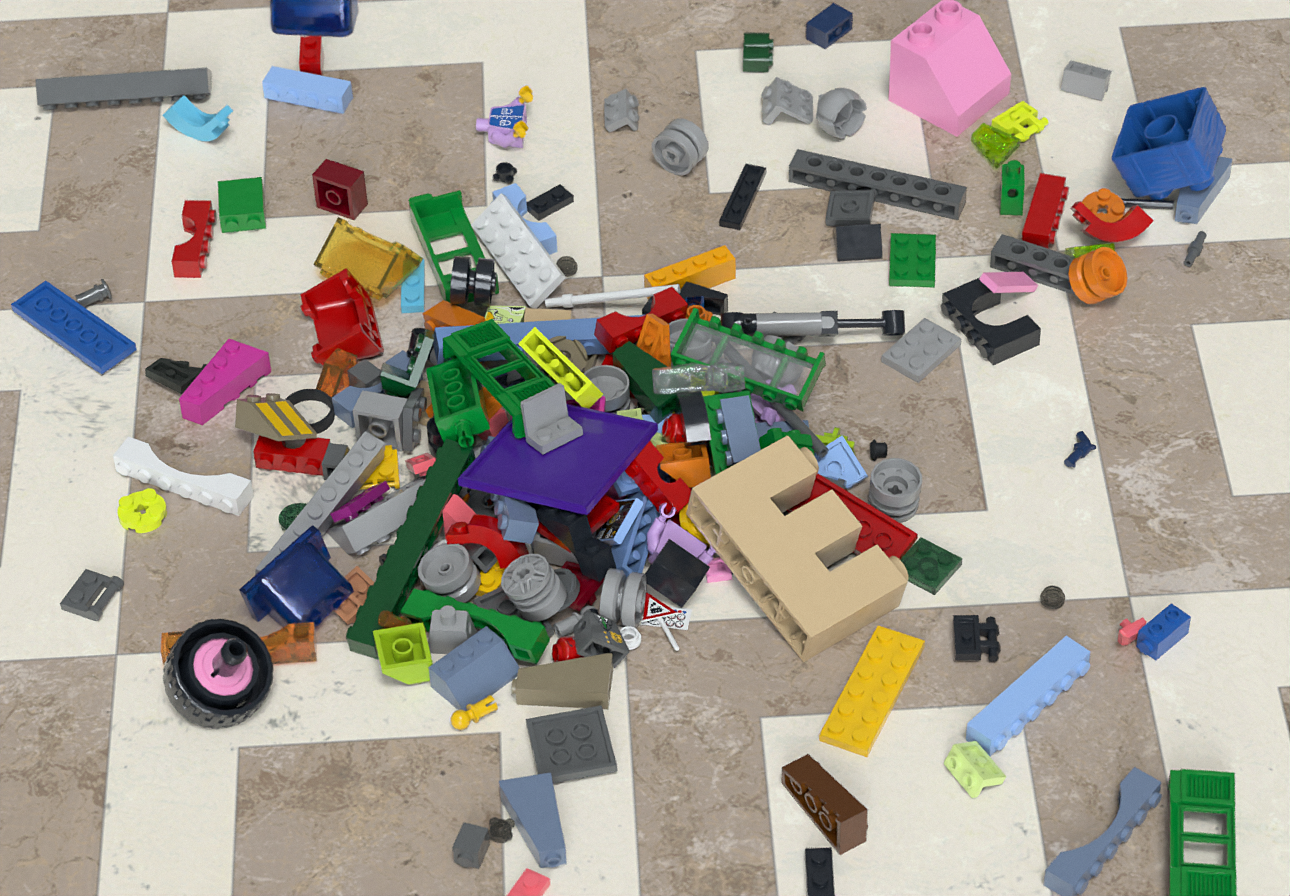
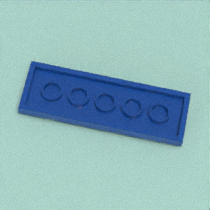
[11,281,137,374]

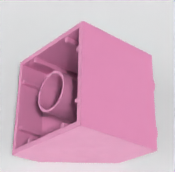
[889,0,1011,137]

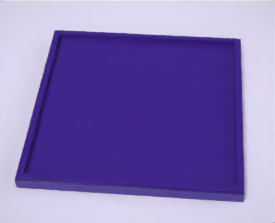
[458,404,658,515]

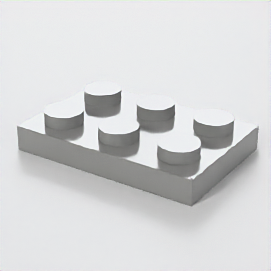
[881,318,961,383]

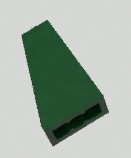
[613,341,691,424]

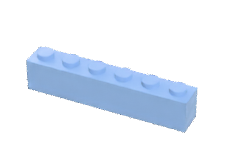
[966,636,1090,756]

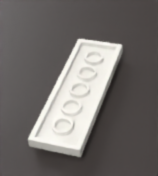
[471,193,566,309]

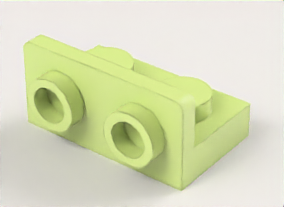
[944,741,1007,798]

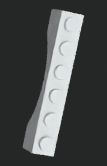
[113,436,254,516]

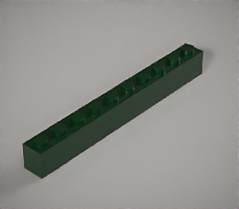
[346,439,476,659]

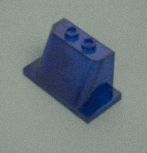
[239,525,354,641]

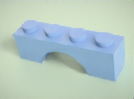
[491,183,557,255]

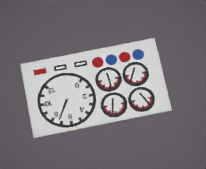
[641,606,692,630]

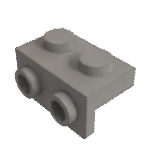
[604,89,639,133]

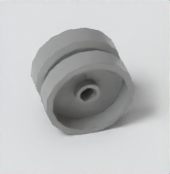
[652,118,709,175]
[418,543,481,603]
[600,568,647,628]

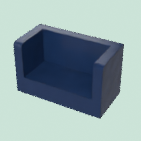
[806,3,853,50]

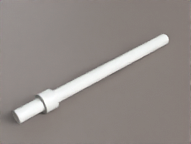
[545,284,680,308]

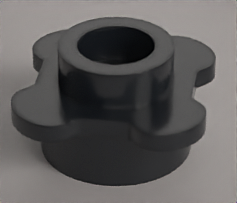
[493,162,517,183]

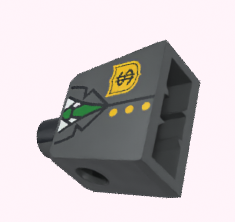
[573,608,630,668]

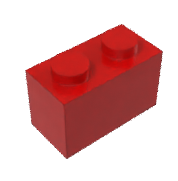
[299,36,324,76]

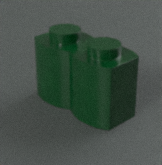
[743,32,774,72]

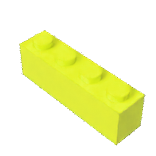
[518,327,603,409]

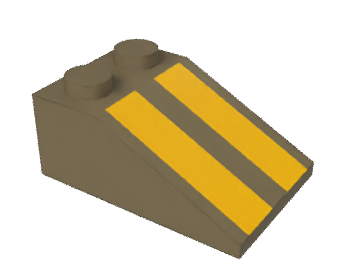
[235,393,317,441]

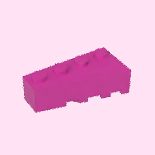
[179,339,272,426]

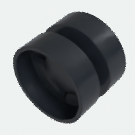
[450,256,497,308]

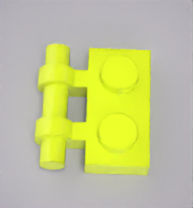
[991,100,1049,144]

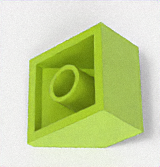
[373,622,433,685]

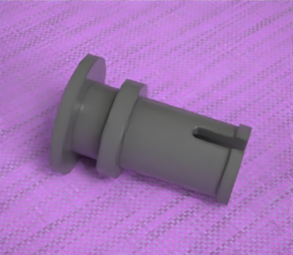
[75,279,112,307]

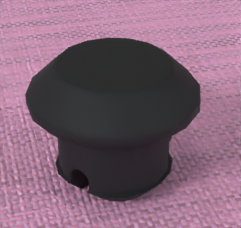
[870,439,888,461]

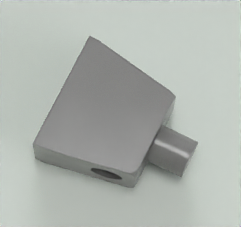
[428,606,477,654]

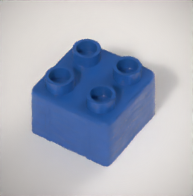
[1111,87,1226,200]

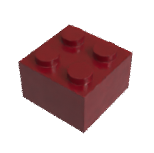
[312,159,368,221]

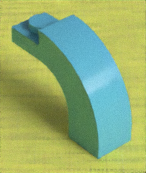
[162,95,233,141]

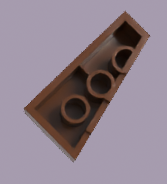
[782,754,868,855]

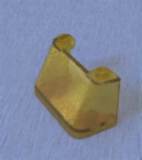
[313,217,423,301]

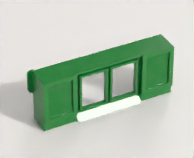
[408,190,499,306]
[443,319,566,438]
[1168,769,1237,896]

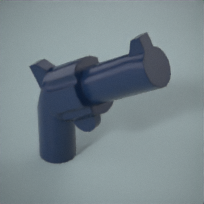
[1064,431,1096,468]

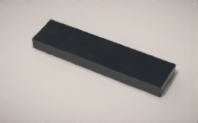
[719,163,766,231]

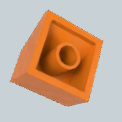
[656,442,711,488]

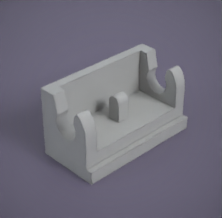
[1061,60,1112,101]

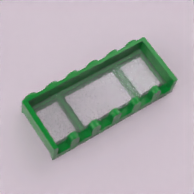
[670,308,826,411]

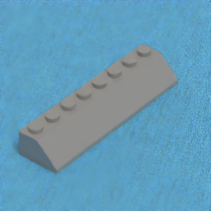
[327,440,487,555]

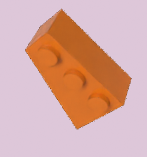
[422,300,485,364]

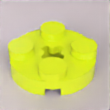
[117,488,167,533]

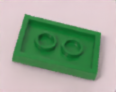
[889,233,936,288]

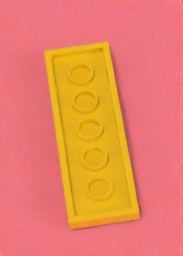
[819,625,925,757]

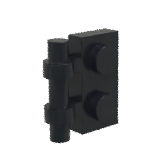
[953,615,1001,662]

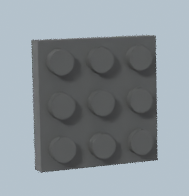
[526,705,617,783]

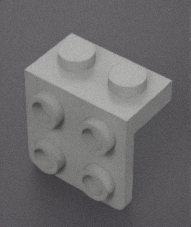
[761,77,813,125]

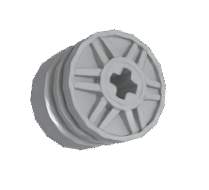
[868,458,922,523]
[501,554,567,621]

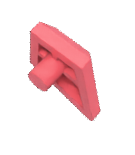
[1117,617,1146,645]

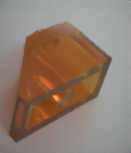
[316,348,358,399]

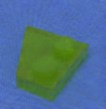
[971,123,1020,169]

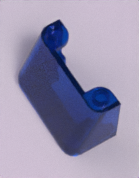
[270,0,358,37]

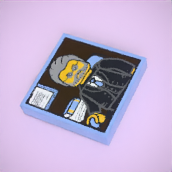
[596,498,643,545]

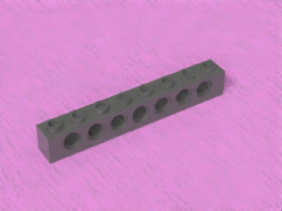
[789,149,967,220]

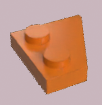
[636,314,671,369]

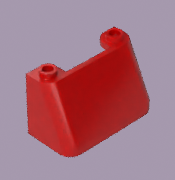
[300,268,384,366]

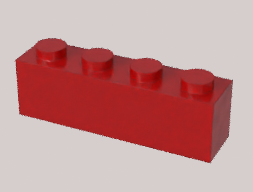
[1022,173,1069,249]

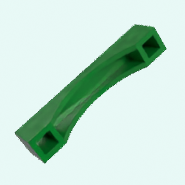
[400,588,550,665]

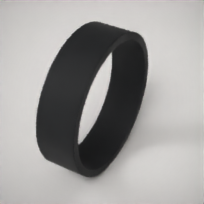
[285,389,335,434]

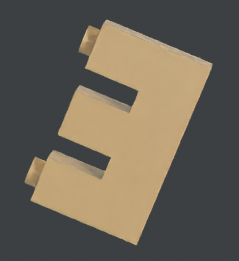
[686,436,908,662]

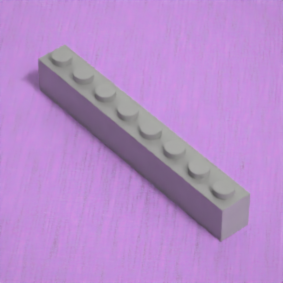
[255,431,385,596]

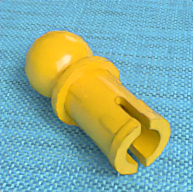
[451,695,498,730]

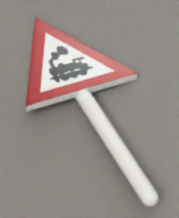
[643,592,679,651]

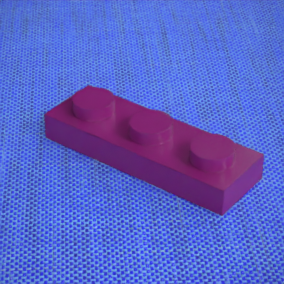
[330,481,390,522]

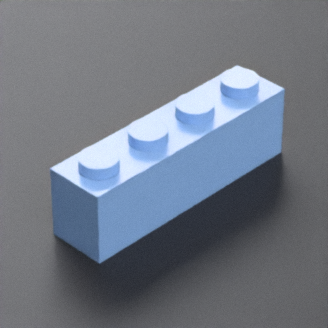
[262,66,353,114]

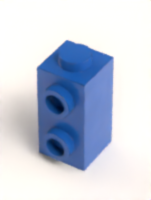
[1136,603,1191,661]

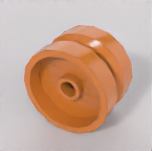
[1068,247,1128,304]

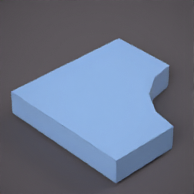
[814,436,868,490]

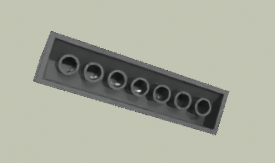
[35,67,212,110]

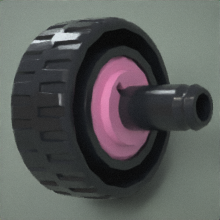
[163,618,274,729]

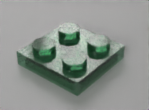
[900,537,962,595]

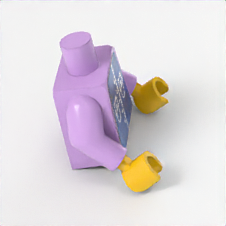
[476,85,533,148]

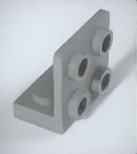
[521,383,583,454]

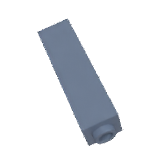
[1175,156,1233,224]
[499,773,567,868]

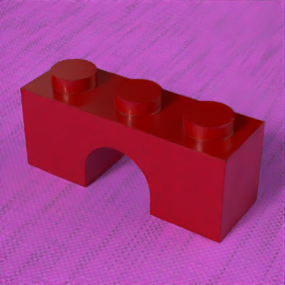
[253,435,331,476]
[625,441,692,520]

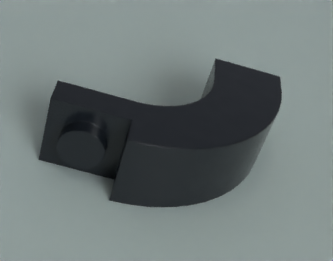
[674,391,711,447]

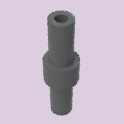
[1184,231,1207,267]

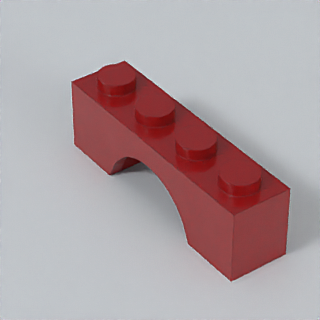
[171,200,217,278]
[594,287,688,353]

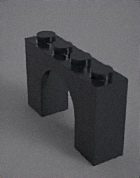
[941,277,1041,365]

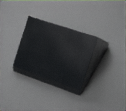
[833,224,883,262]
[645,539,710,608]

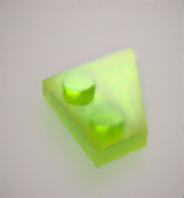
[1065,243,1115,258]

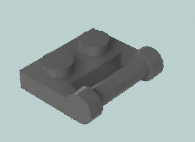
[60,569,124,621]

